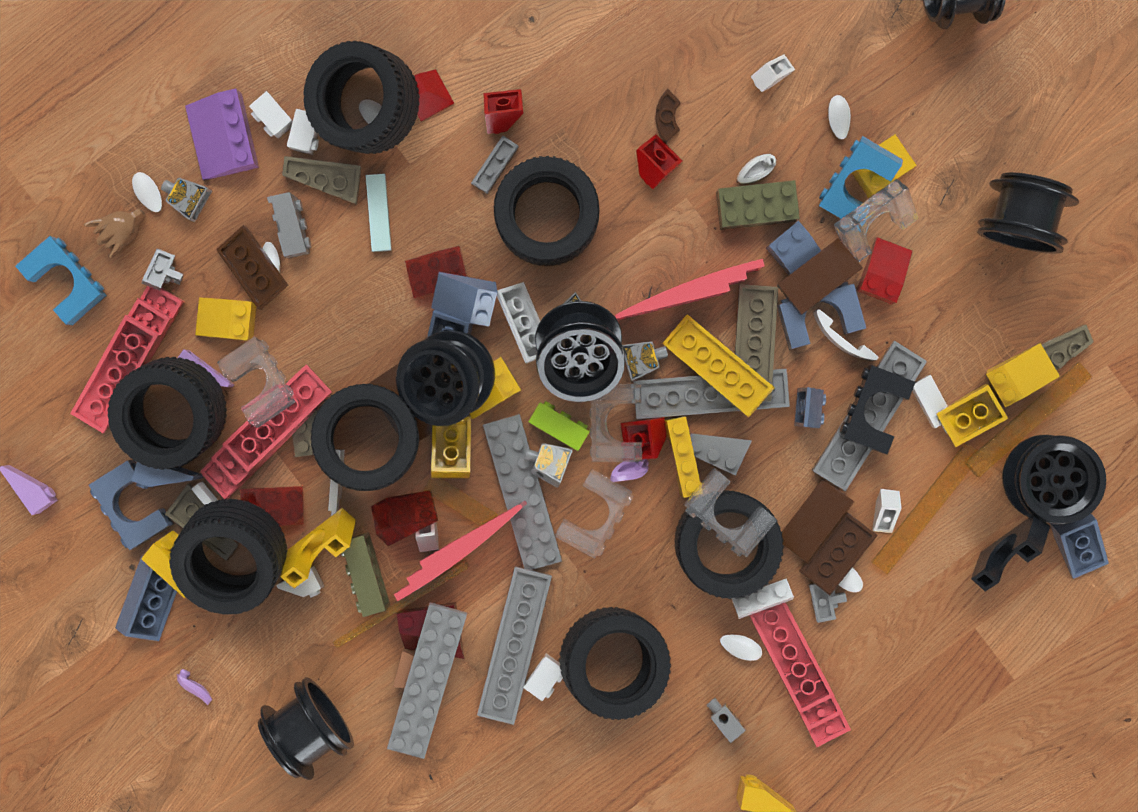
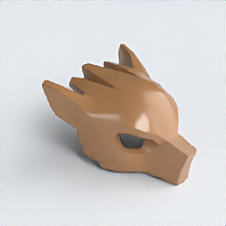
[84,209,146,258]

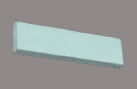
[366,174,392,252]

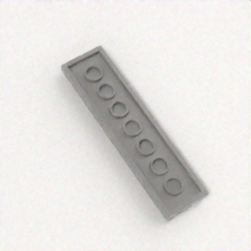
[812,341,927,491]
[633,369,790,419]
[483,414,562,570]
[477,566,552,725]
[387,602,467,759]

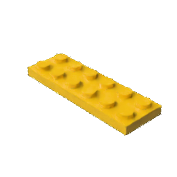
[662,314,775,417]

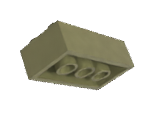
[716,180,800,230]
[341,532,390,617]

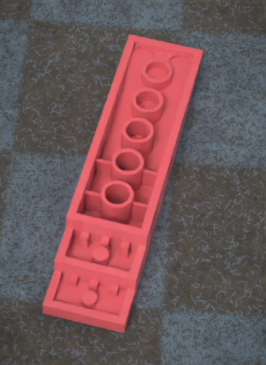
[615,259,764,320]
[70,286,185,433]
[200,364,333,499]
[394,501,527,601]
[749,602,851,747]

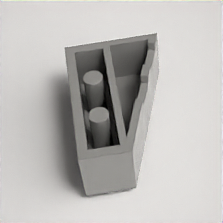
[267,192,311,258]
[690,433,752,476]

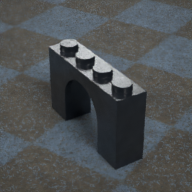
[840,365,916,455]
[971,514,1050,592]

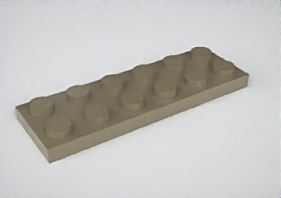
[735,284,778,402]

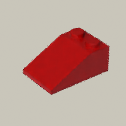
[856,237,912,304]

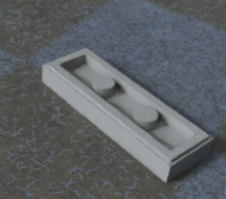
[471,136,519,194]

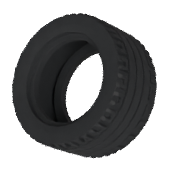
[303,41,420,154]
[493,156,599,266]
[107,357,227,470]
[310,384,419,491]
[674,490,784,599]
[169,499,287,615]
[559,607,671,720]

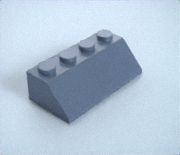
[115,556,177,641]

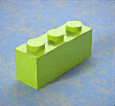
[528,401,590,451]

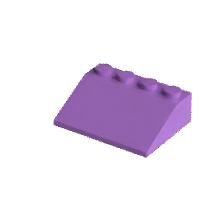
[185,88,259,181]

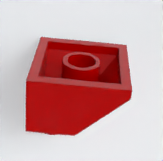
[414,69,454,122]
[483,89,524,134]
[636,134,683,189]
[621,417,667,461]

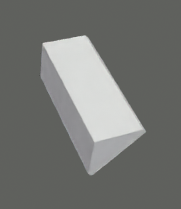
[497,282,540,364]

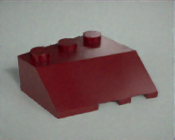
[397,602,465,659]

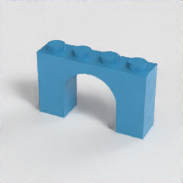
[819,136,903,229]
[15,236,107,325]

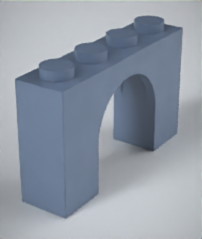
[777,282,866,350]
[89,460,174,550]

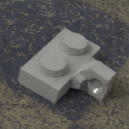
[142,249,183,291]
[809,583,847,623]

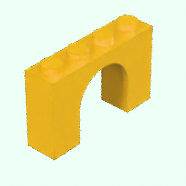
[665,416,703,498]
[280,508,356,589]

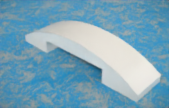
[813,309,879,361]

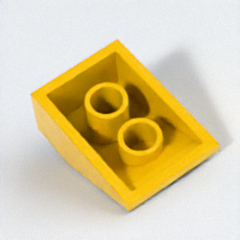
[852,134,917,198]
[195,297,257,341]
[986,343,1060,407]
[461,357,521,420]
[936,383,1008,447]
[431,417,471,478]
[141,531,186,598]
[736,775,797,812]

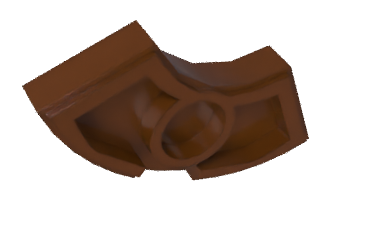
[655,89,681,144]

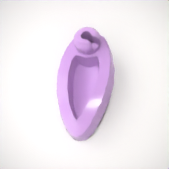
[610,459,649,482]
[177,669,212,706]

